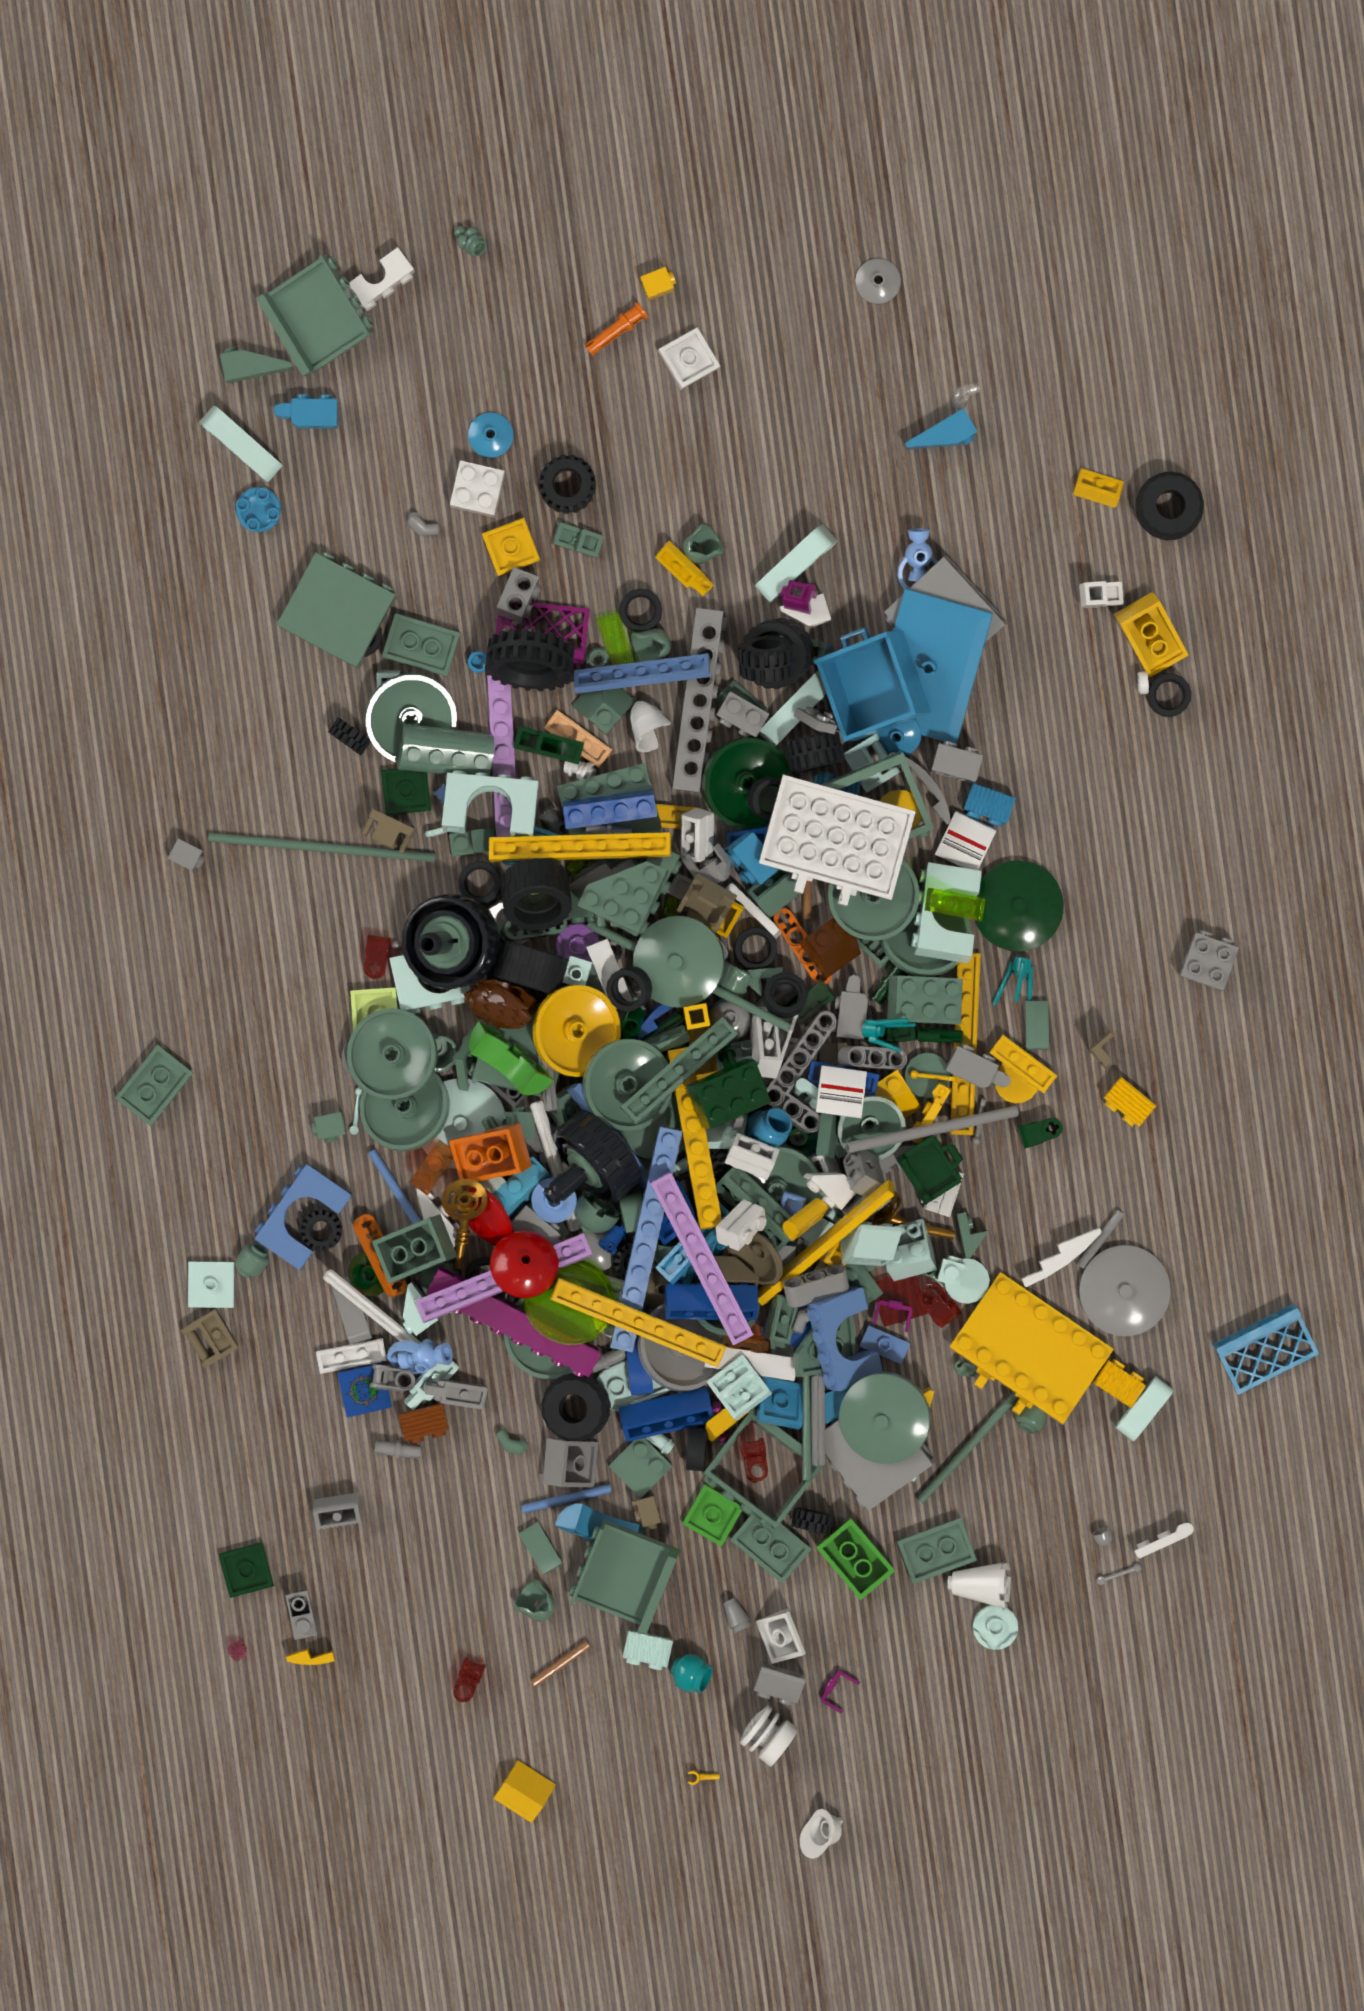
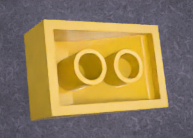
[1113,592,1189,678]

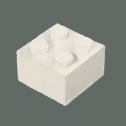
[450,460,505,518]

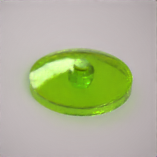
[523,1260,615,1345]

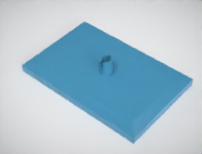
[894,588,993,744]

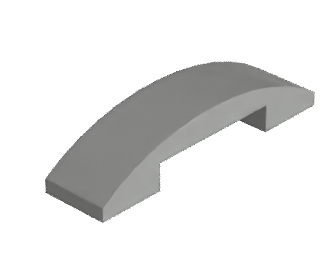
[888,752,951,825]

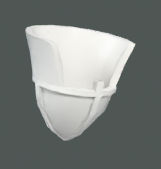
[630,701,671,752]

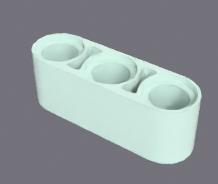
[1115,1376,1174,1441]

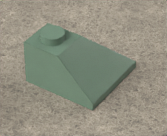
[572,688,636,736]

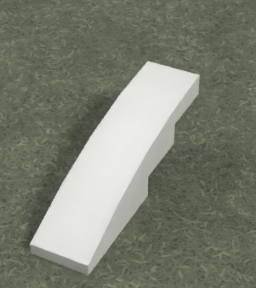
[1021,1228,1102,1288]

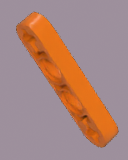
[773,908,832,984]
[353,1214,407,1298]

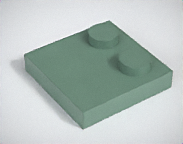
[609,1438,673,1498]

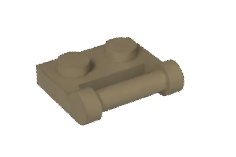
[180,1309,239,1369]

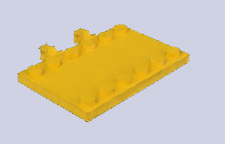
[949,1272,1114,1425]

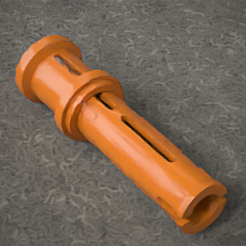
[584,301,649,356]

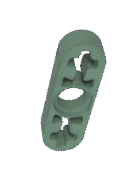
[501,919,567,941]

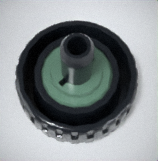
[402,894,500,989]
[543,1110,642,1206]

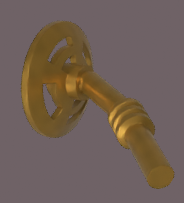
[442,1179,488,1269]
[865,1191,955,1240]

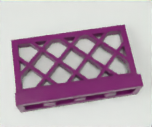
[495,599,590,665]

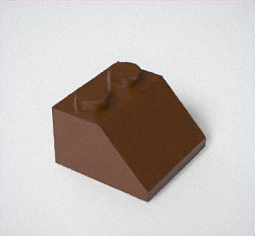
[799,917,861,980]

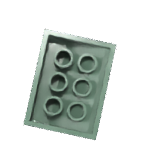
[557,763,663,835]

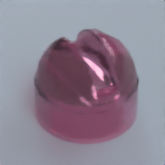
[227,1641,247,1661]

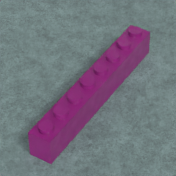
[426,1265,603,1377]

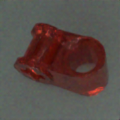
[364,934,391,979]
[918,1282,961,1328]
[740,1437,768,1483]
[453,1656,486,1703]

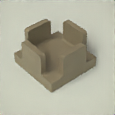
[362,809,416,854]
[677,873,737,933]

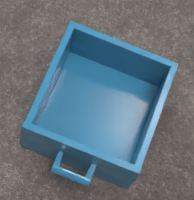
[814,627,931,742]

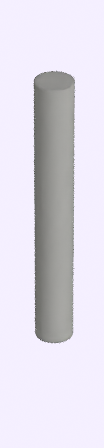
[1077,1209,1124,1269]

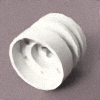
[739,1705,799,1767]

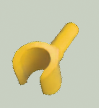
[688,1770,720,1785]

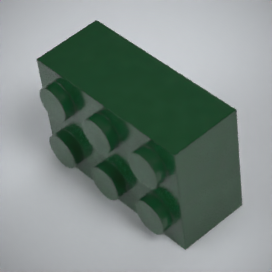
[686,1059,771,1130]

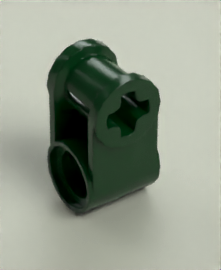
[1017,1118,1063,1149]

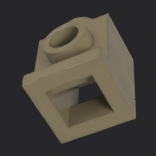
[632,1494,661,1531]

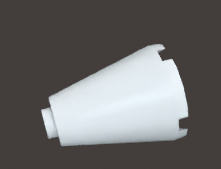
[948,1562,1011,1608]

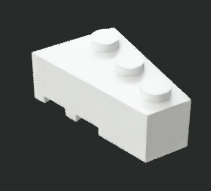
[750,1007,798,1078]

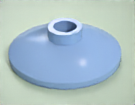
[531,1178,577,1223]

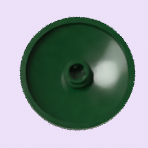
[702,737,792,829]
[972,861,1064,952]

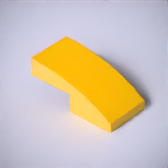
[286,1648,336,1665]

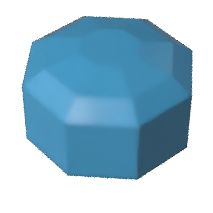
[467,651,486,674]

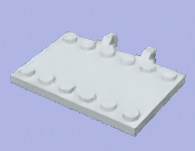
[758,775,916,906]

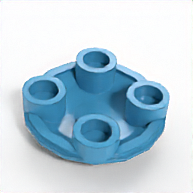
[236,487,281,532]

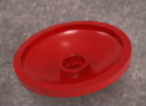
[466,1187,513,1246]
[490,1230,559,1298]

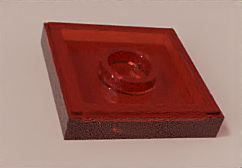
[876,1276,928,1327]

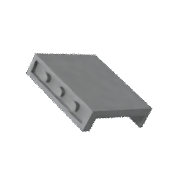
[884,555,1008,643]
[825,1419,937,1511]

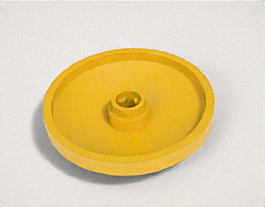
[532,985,621,1077]

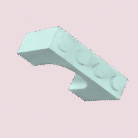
[442,770,539,837]
[912,862,982,963]
[389,955,488,1014]

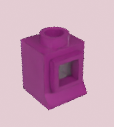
[780,580,817,614]

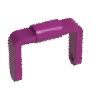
[872,1299,913,1332]
[712,1400,729,1443]
[821,1670,860,1713]

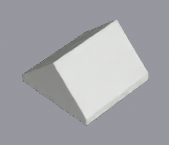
[756,1608,806,1664]

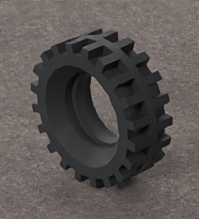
[485,629,574,691]

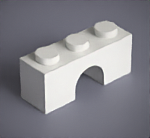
[349,247,415,312]

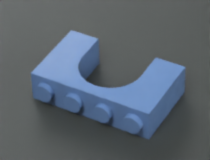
[254,1164,353,1270]
[807,1285,883,1392]

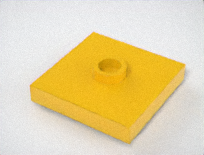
[482,518,541,577]

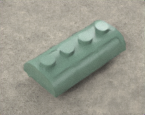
[397,724,494,776]

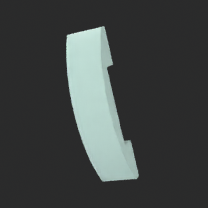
[759,670,827,747]

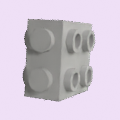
[1179,930,1239,991]

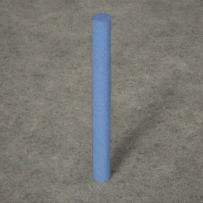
[368,1149,421,1224]
[521,1484,612,1514]

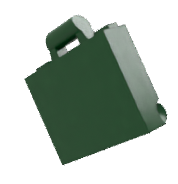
[895,1135,963,1205]

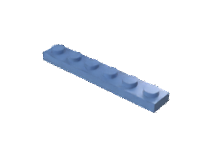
[574,653,710,694]

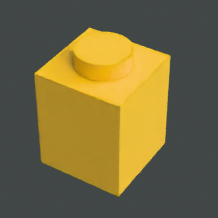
[640,267,676,301]

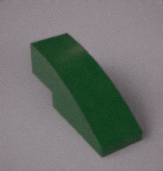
[513,726,585,765]

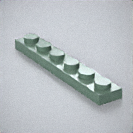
[620,1017,738,1125]

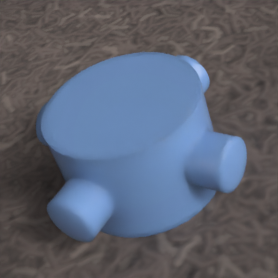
[433,784,446,804]

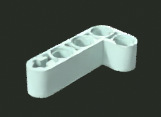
[199,405,283,483]
[755,524,838,602]

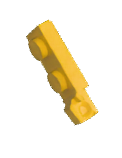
[655,541,714,596]
[912,1082,951,1144]

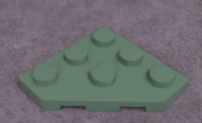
[577,861,669,934]
[794,1315,856,1377]

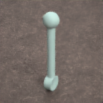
[350,1087,363,1135]

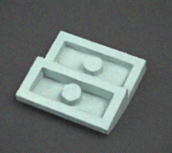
[706,1354,772,1421]

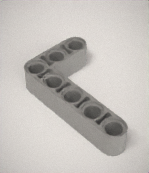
[765,1011,836,1133]

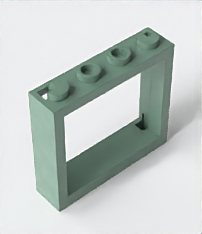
[820,751,934,844]
[702,1408,824,1530]

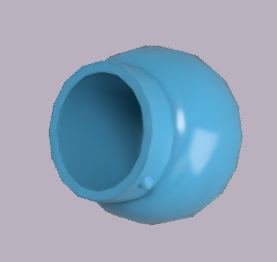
[751,1108,792,1148]

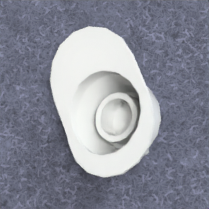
[799,1809,843,1859]

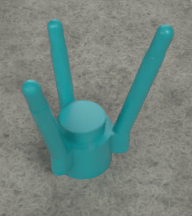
[992,957,1034,1006]
[862,1018,916,1052]

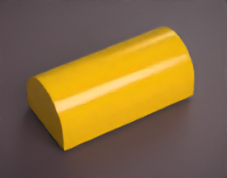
[783,1198,829,1241]

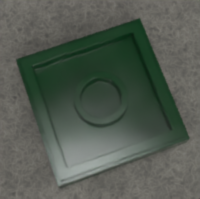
[381,768,431,816]
[218,1542,275,1598]

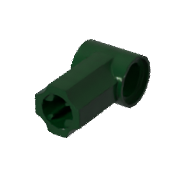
[620,1008,645,1039]

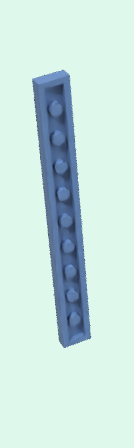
[610,1125,682,1352]

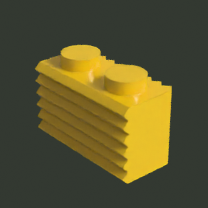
[1103,1077,1157,1127]
[1092,1359,1146,1408]

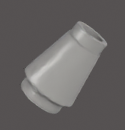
[723,1598,751,1634]

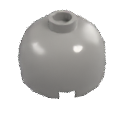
[708,998,752,1042]

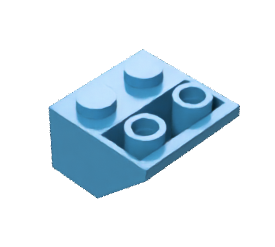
[723,832,779,885]

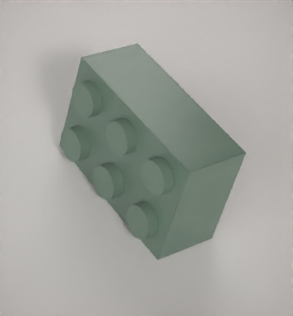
[887,976,963,1024]
[372,1214,457,1284]

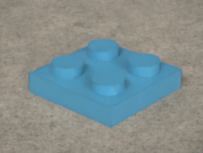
[756,1376,803,1429]

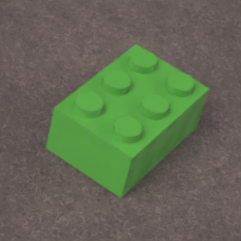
[816,1516,895,1600]

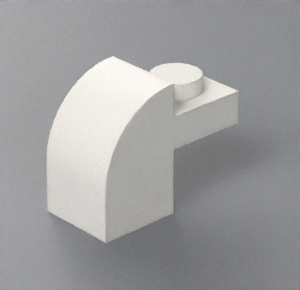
[1079,581,1124,608]

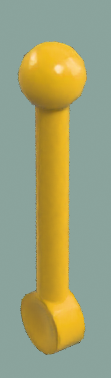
[910,1070,957,1082]

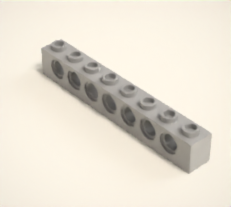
[672,608,727,793]

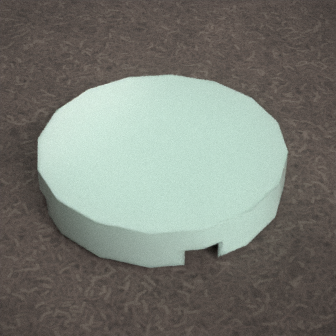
[944,1258,990,1304]
[973,1605,1018,1650]

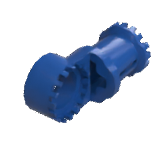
[598,1222,631,1254]

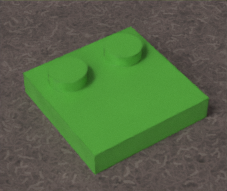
[682,1484,742,1547]

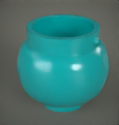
[671,1654,713,1694]

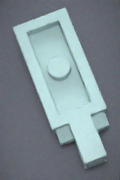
[404,1361,459,1410]

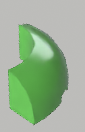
[469,1021,553,1095]

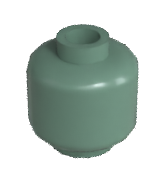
[235,1243,269,1278]
[1015,1405,1048,1434]

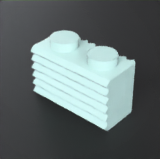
[623,1629,673,1670]

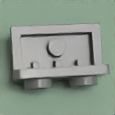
[716,691,769,738]

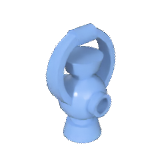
[897,528,938,590]
[386,1339,453,1374]

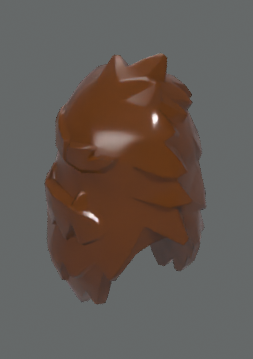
[464,979,539,1029]

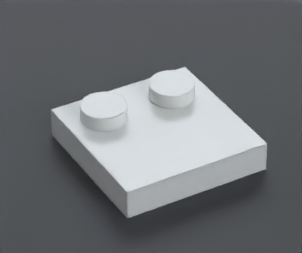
[658,327,720,390]

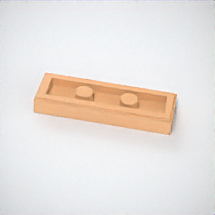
[544,710,612,768]

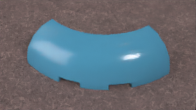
[555,1504,643,1543]

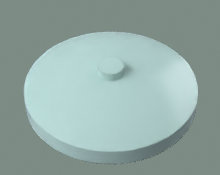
[422,1079,505,1169]

